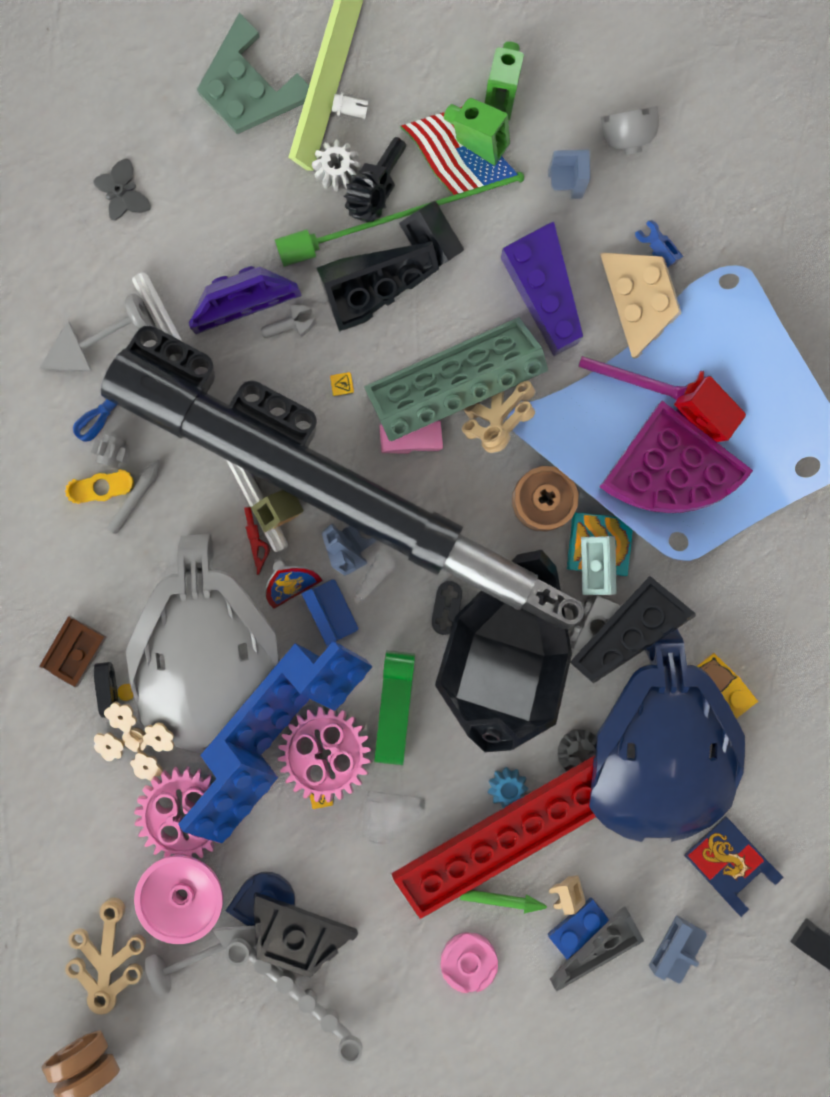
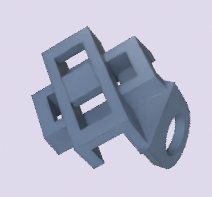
[321,523,377,576]

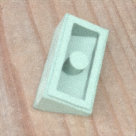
[581,536,617,595]

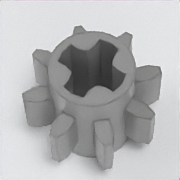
[91,434,130,468]

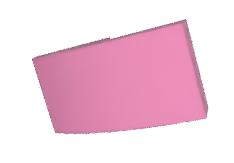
[379,421,443,454]

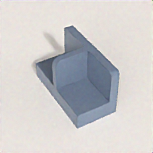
[548,150,590,199]
[649,915,707,984]

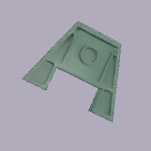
[197,12,309,134]

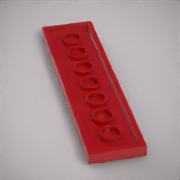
[391,756,596,919]

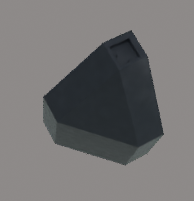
[435,550,572,753]

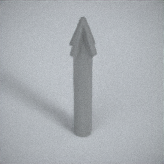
[107,460,160,534]

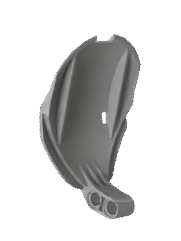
[126,533,280,753]

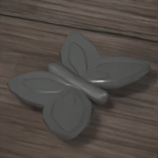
[93,159,151,221]

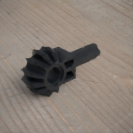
[344,137,406,222]

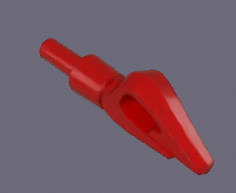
[244,507,270,575]

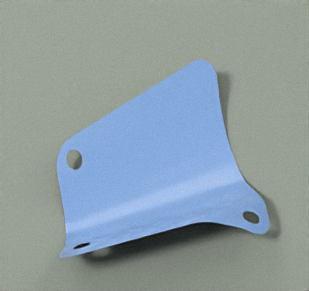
[507,265,830,561]

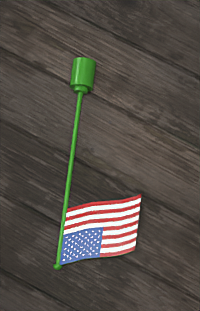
[274,107,524,267]

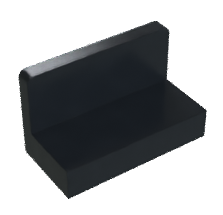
[399,201,464,267]
[790,918,830,970]

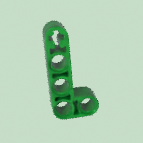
[374,650,415,766]

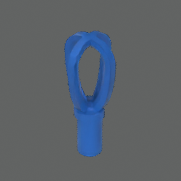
[73,399,117,442]

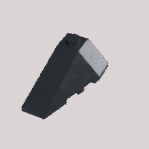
[316,242,439,332]

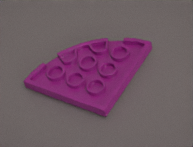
[599,401,753,513]

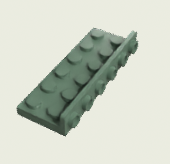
[364,317,548,441]

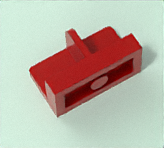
[674,376,746,442]

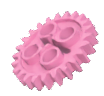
[278,707,372,802]
[134,766,218,858]

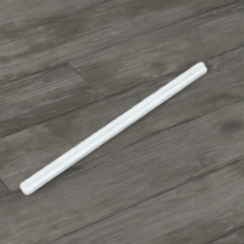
[132,272,288,552]

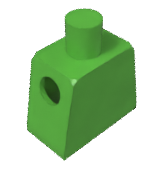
[485,41,524,120]
[444,98,510,166]

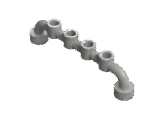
[225,938,363,1064]

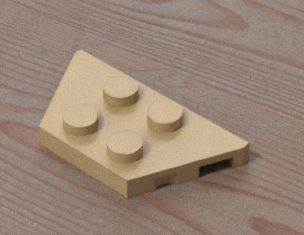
[600,253,681,359]

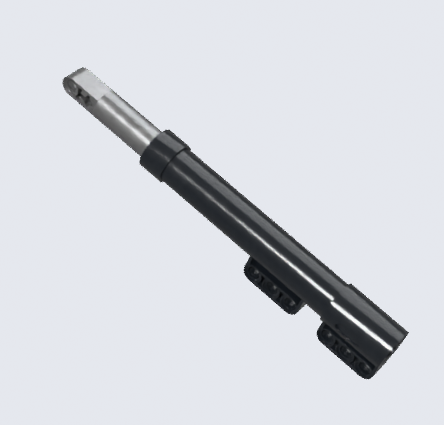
[101,326,584,629]

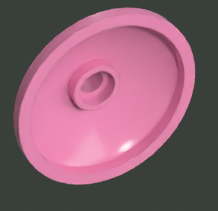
[134,855,223,944]

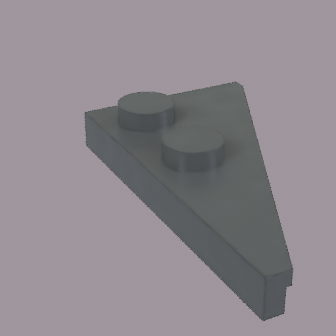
[550,906,644,992]

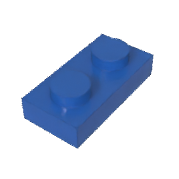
[547,897,610,959]

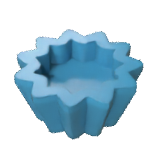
[488,767,529,808]

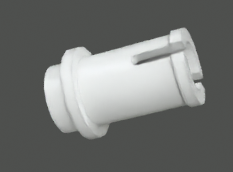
[332,92,369,120]

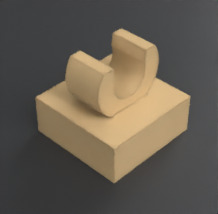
[549,875,586,915]

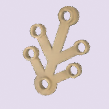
[462,381,535,453]
[65,898,146,1015]

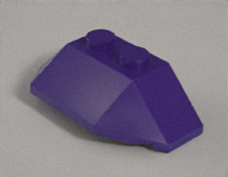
[189,266,302,334]

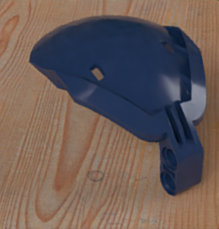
[589,629,745,842]

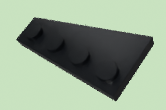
[570,576,696,684]

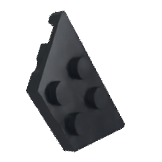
[254,892,358,978]

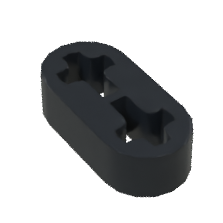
[432,581,462,635]
[94,662,119,718]

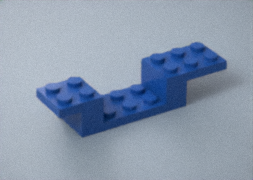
[178,641,373,843]

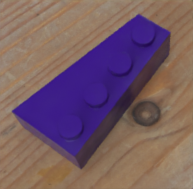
[500,221,583,356]

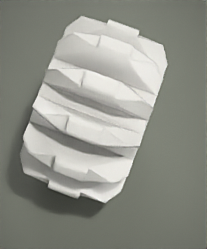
[312,139,361,192]

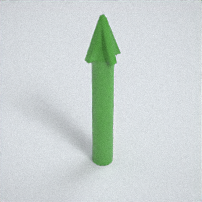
[460,890,547,914]

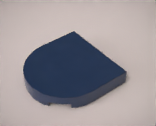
[225,872,295,926]

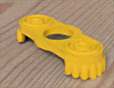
[65,469,134,504]

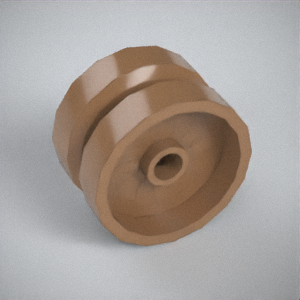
[511,466,579,532]
[41,1030,120,1097]

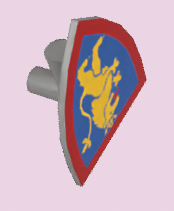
[265,557,323,609]

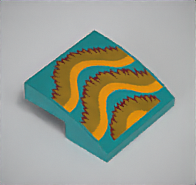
[566,512,633,576]

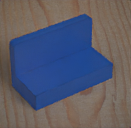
[301,579,359,646]

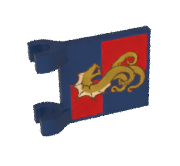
[684,816,784,917]

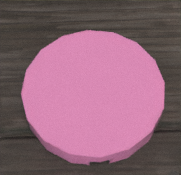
[440,932,498,993]

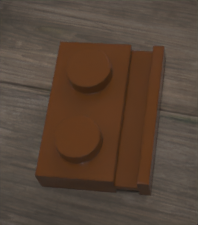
[39,616,107,687]

